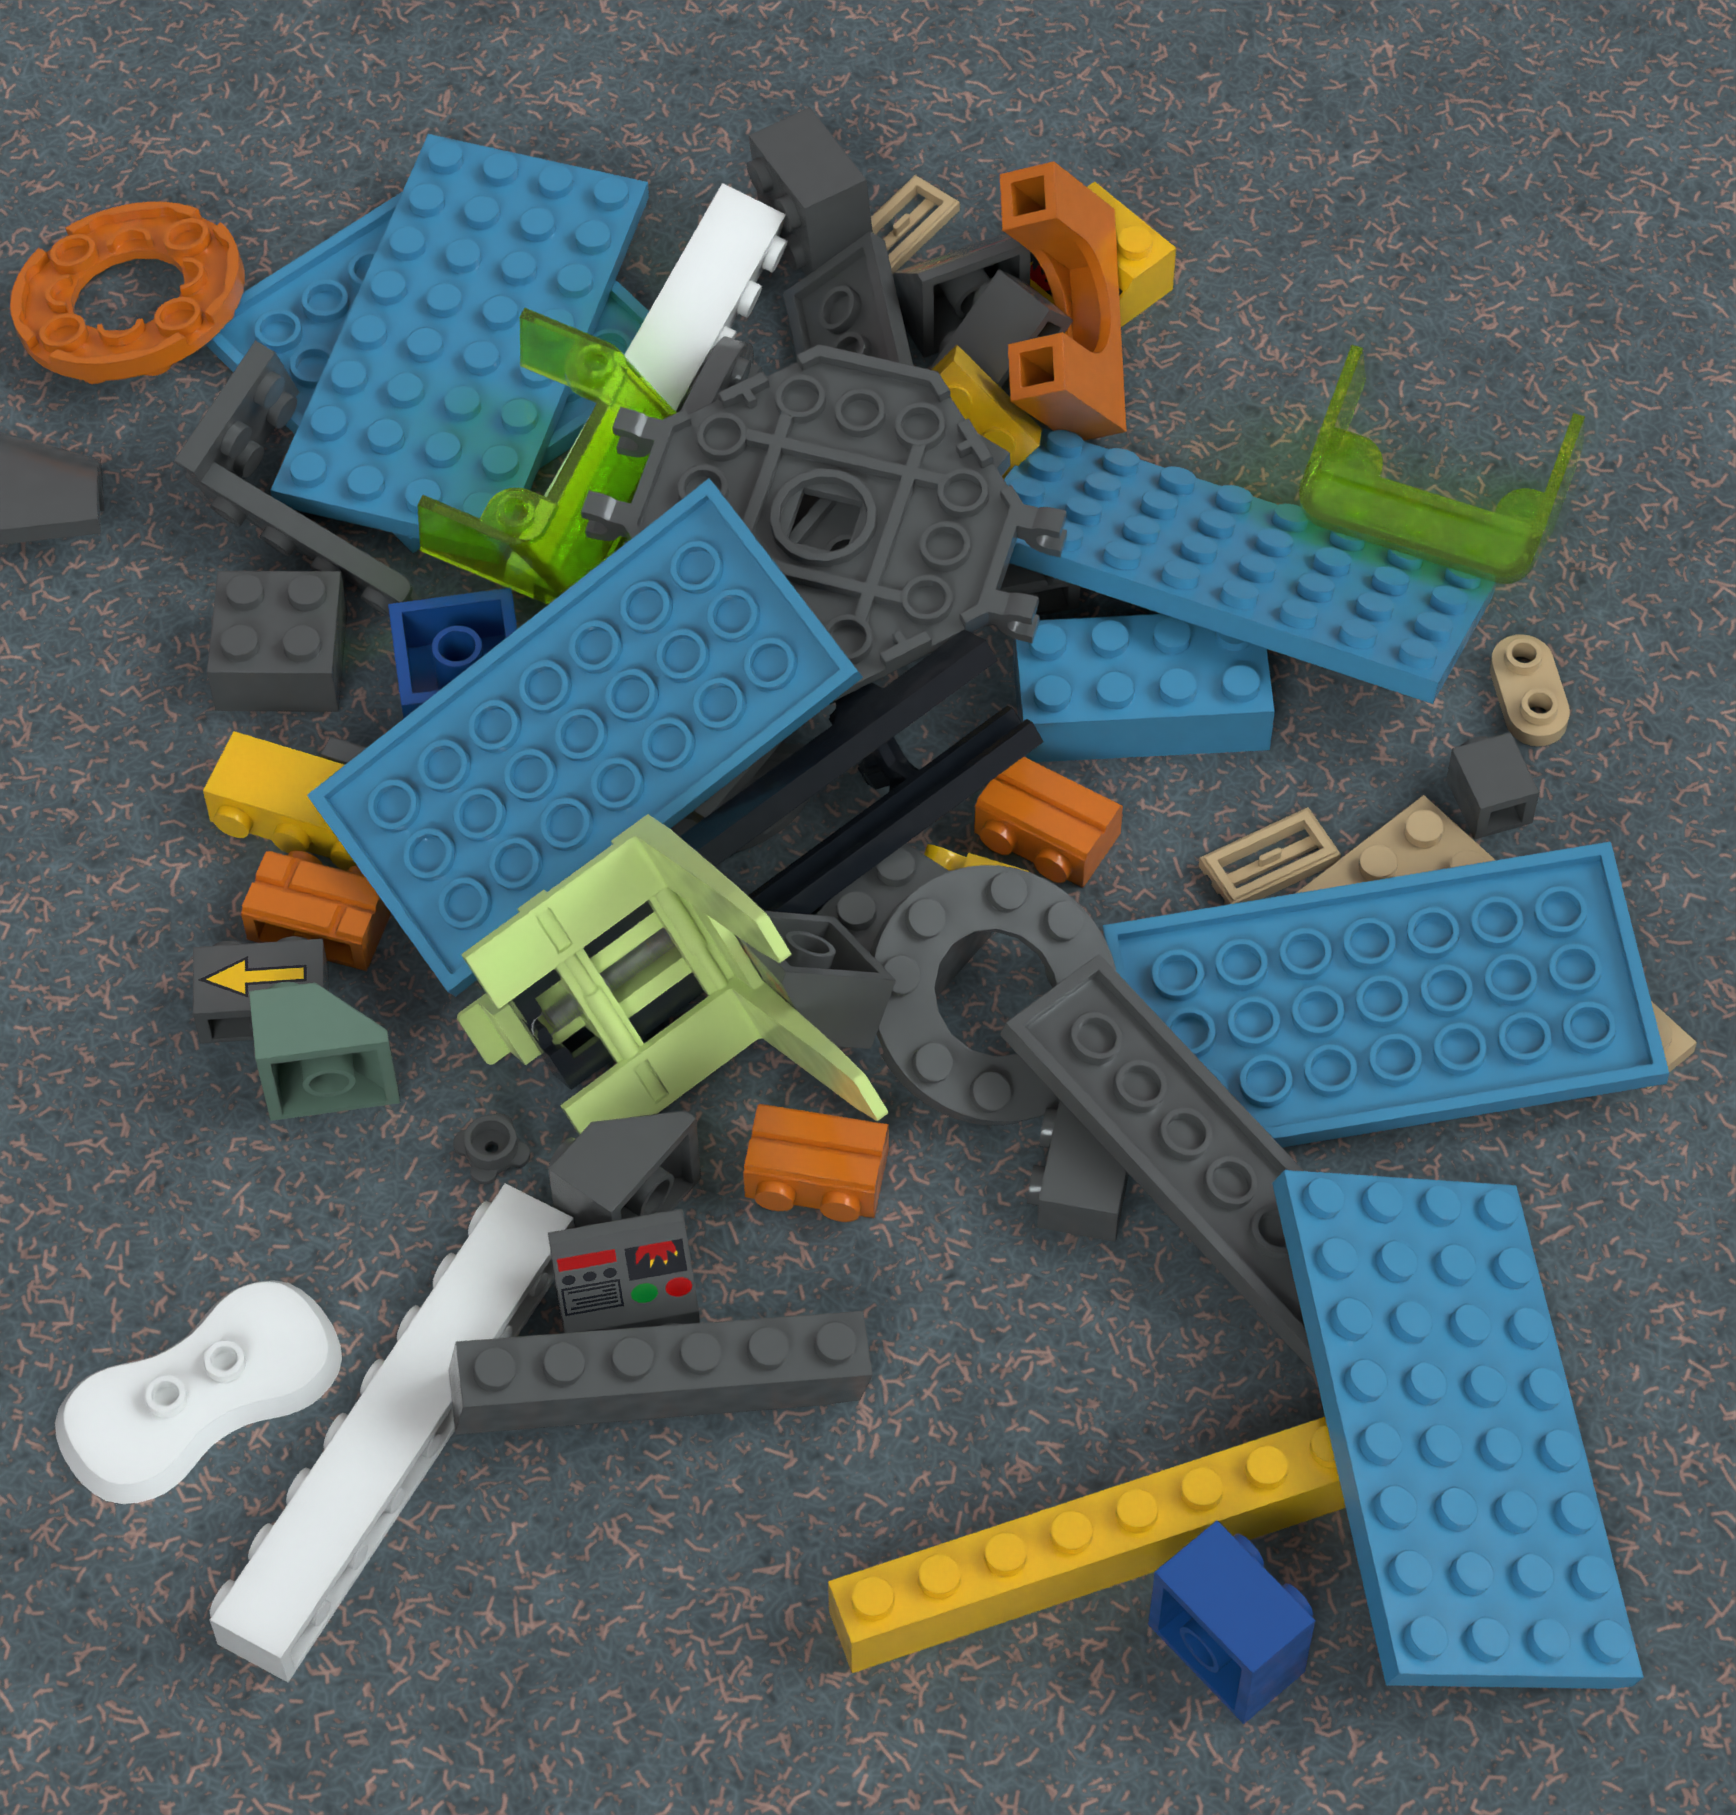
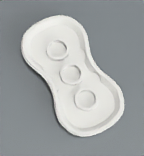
[55,1280,342,1504]

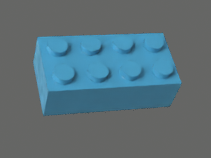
[1013,614,1275,762]

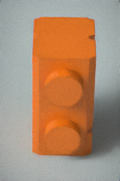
[974,757,1123,888]
[241,850,391,971]
[743,1104,889,1222]

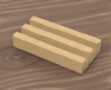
[871,175,960,274]
[1199,807,1341,905]

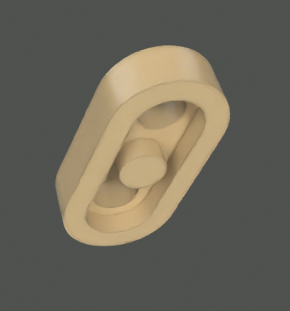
[1490,635,1570,746]

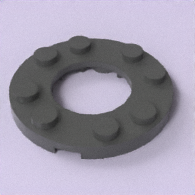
[870,865,1116,1126]

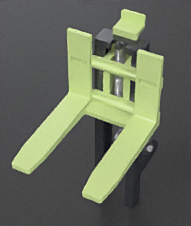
[457,629,1044,1135]

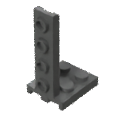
[174,340,420,617]

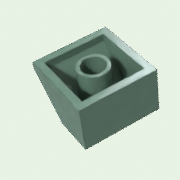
[249,982,400,1121]

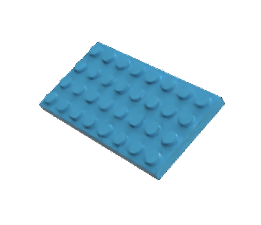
[270,134,649,558]
[1004,429,1498,704]
[307,478,863,997]
[1103,841,1669,1147]
[1272,1170,1644,1689]

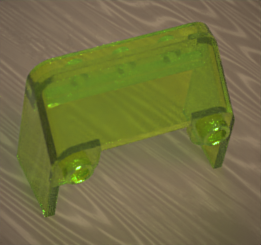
[417,308,677,605]
[1299,345,1585,584]

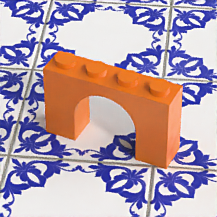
[1000,161,1127,441]

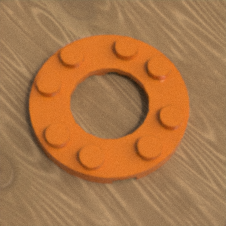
[10,202,245,384]

